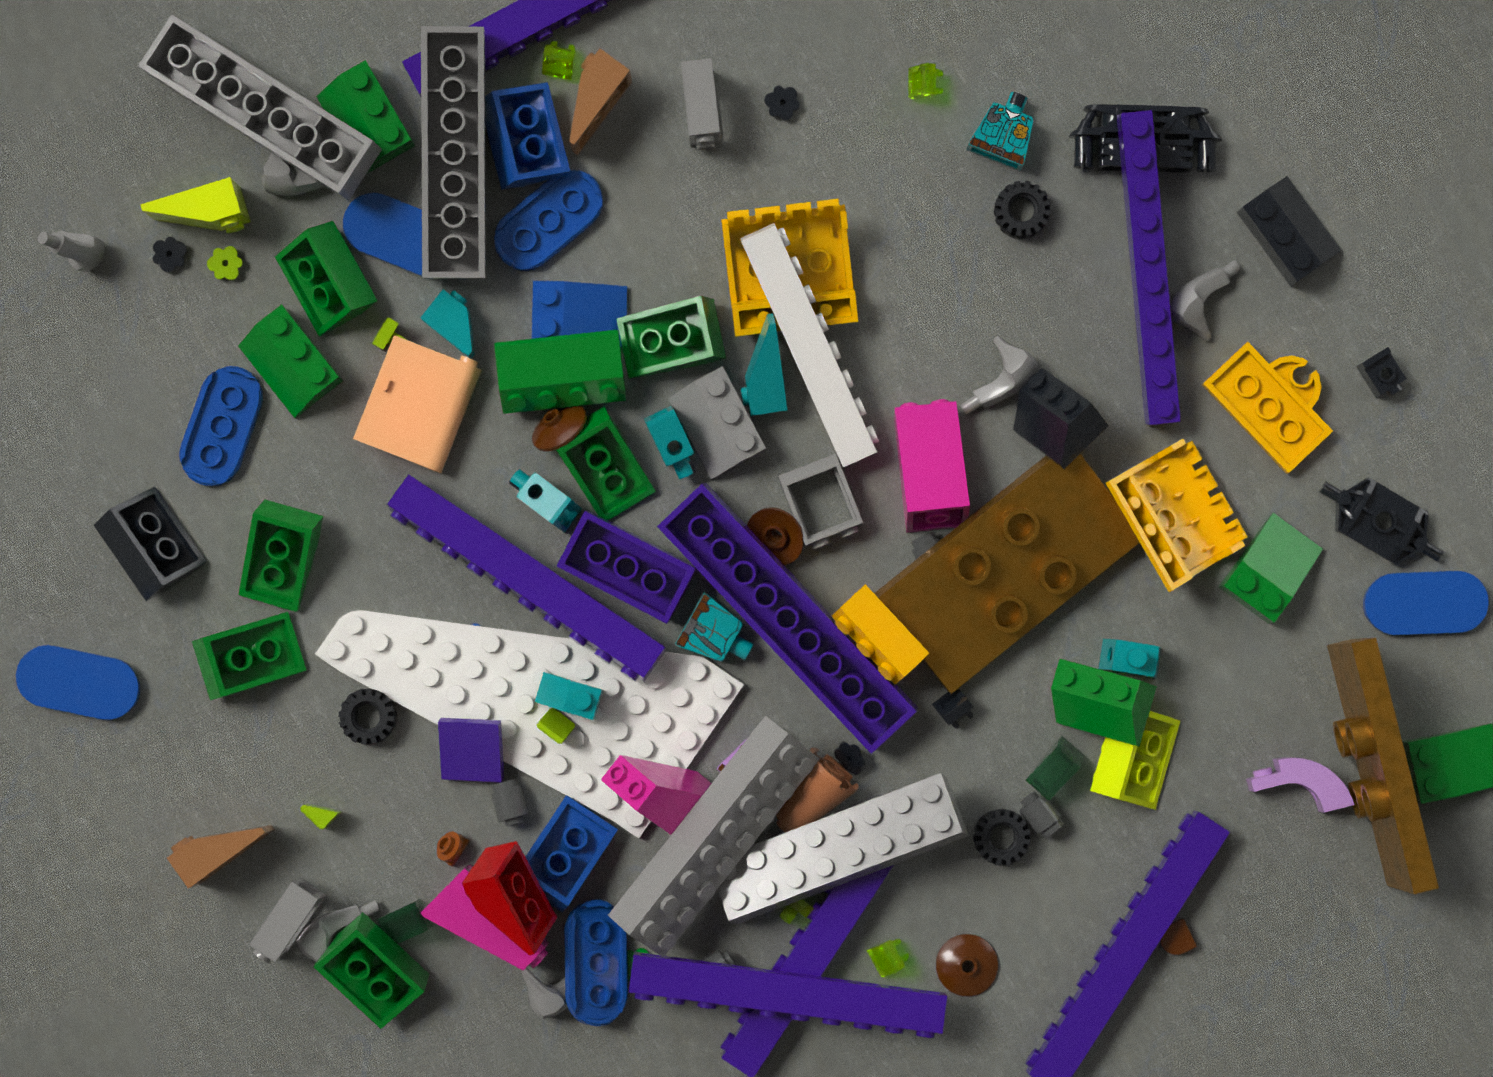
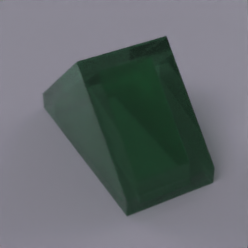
[1026,736,1085,801]
[376,898,433,944]

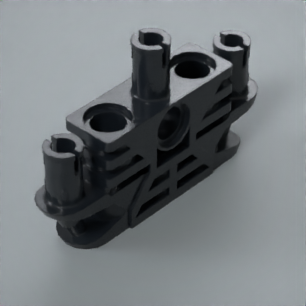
[1069,104,1222,173]

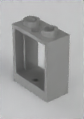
[681,58,721,150]
[778,454,863,550]
[249,878,326,963]

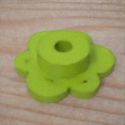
[207,246,243,280]

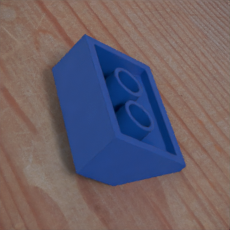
[485,82,570,190]

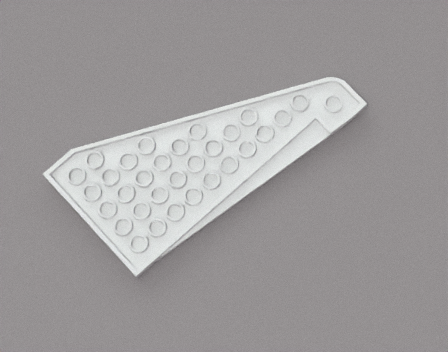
[315,610,744,838]

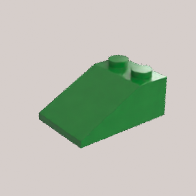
[616,296,726,379]
[556,406,656,520]
[238,499,323,612]
[1218,513,1323,624]
[192,612,306,701]
[1402,723,1493,804]

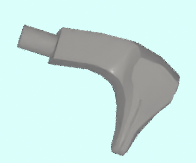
[262,152,324,196]
[38,230,105,272]
[1170,261,1241,341]
[961,336,1039,415]
[296,900,380,962]
[521,968,568,1020]

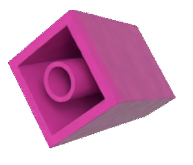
[894,399,970,533]
[601,755,712,835]
[420,864,549,970]

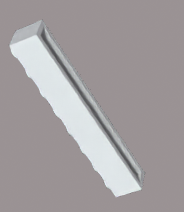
[740,223,879,467]

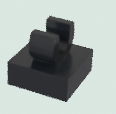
[932,688,973,729]

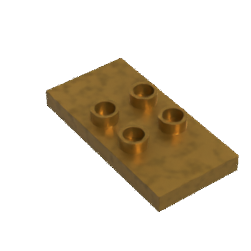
[874,454,1140,694]
[1327,637,1439,894]

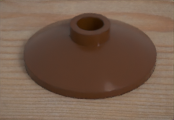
[532,406,587,452]
[747,507,804,565]
[936,934,998,996]

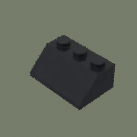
[1237,176,1341,287]
[1013,368,1109,469]
[94,486,207,601]

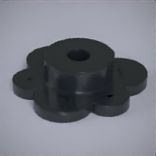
[764,85,800,121]
[153,237,187,273]
[834,742,865,775]

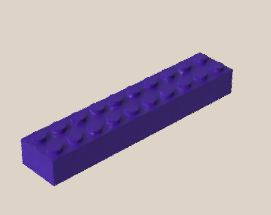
[657,483,918,754]

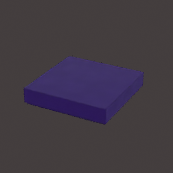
[438,718,504,782]

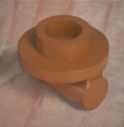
[437,831,470,867]

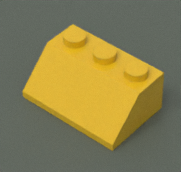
[831,584,929,684]

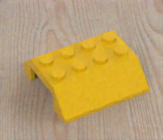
[721,198,858,336]
[1106,439,1248,592]

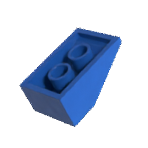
[532,281,627,348]
[525,795,618,913]

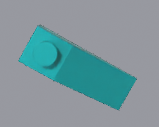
[740,313,788,416]

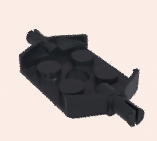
[1319,477,1444,566]

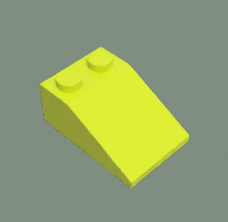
[140,177,251,233]

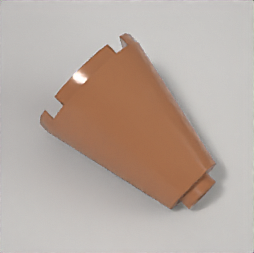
[776,748,859,833]

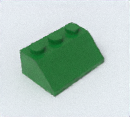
[316,60,415,174]
[275,221,378,337]
[238,304,344,418]
[1051,659,1157,747]
[314,912,429,1029]

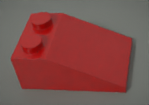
[462,841,557,955]

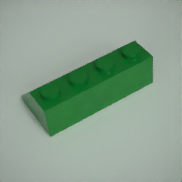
[494,330,626,414]

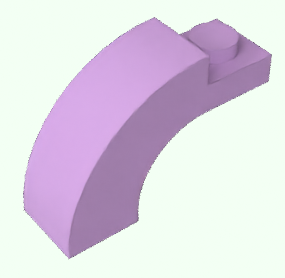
[1246,757,1354,813]

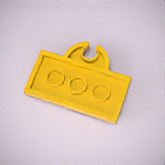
[1202,342,1333,474]

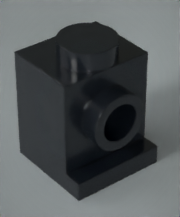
[1356,347,1407,398]

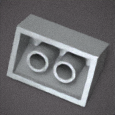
[669,366,766,480]

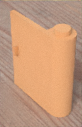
[353,335,482,474]

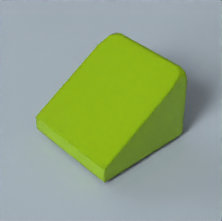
[536,708,575,744]
[300,803,342,830]

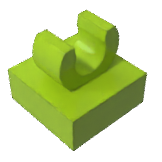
[371,317,407,350]

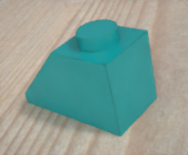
[420,289,475,359]
[535,672,603,720]

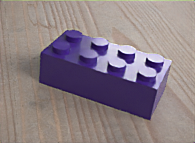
[557,510,696,624]

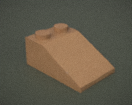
[569,48,632,156]
[167,825,275,889]

